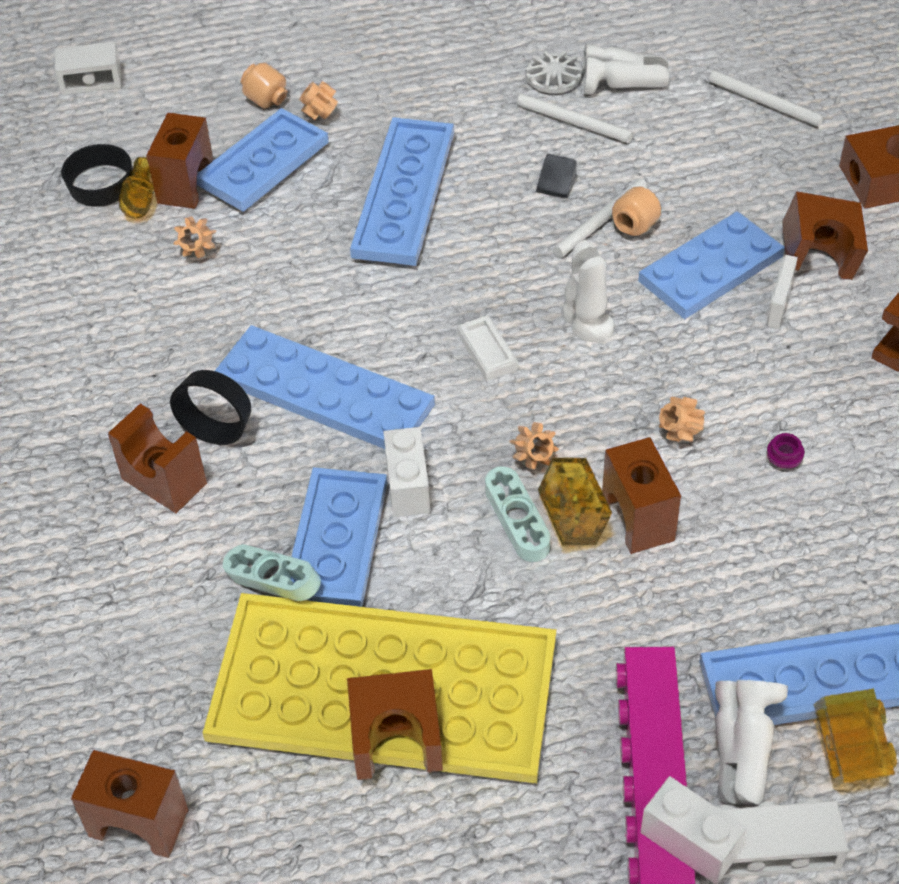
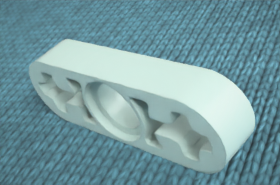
[485,466,550,562]
[223,545,321,601]

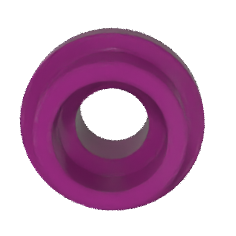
[766,433,805,469]

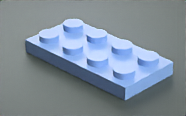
[196,108,329,212]
[638,211,785,319]
[290,467,387,607]

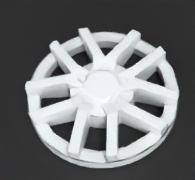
[526,51,583,93]

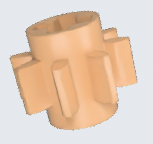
[299,81,338,120]
[173,217,216,258]
[659,396,705,442]
[510,422,559,469]

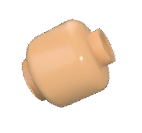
[241,62,287,109]
[612,186,661,236]

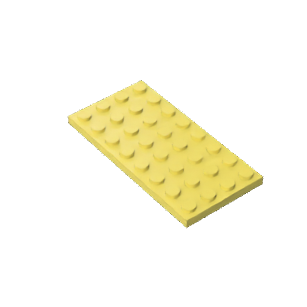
[202,593,556,784]

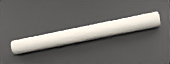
[709,70,824,127]
[517,94,633,144]
[553,178,647,258]

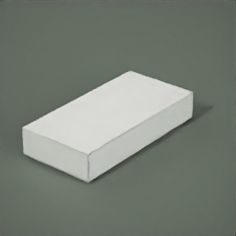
[766,255,798,329]
[457,315,518,382]

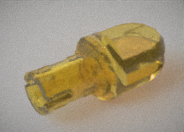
[119,157,154,219]

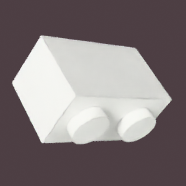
[55,41,122,95]
[383,427,430,517]
[641,776,747,884]

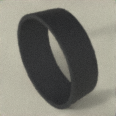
[61,144,133,206]
[170,370,251,445]

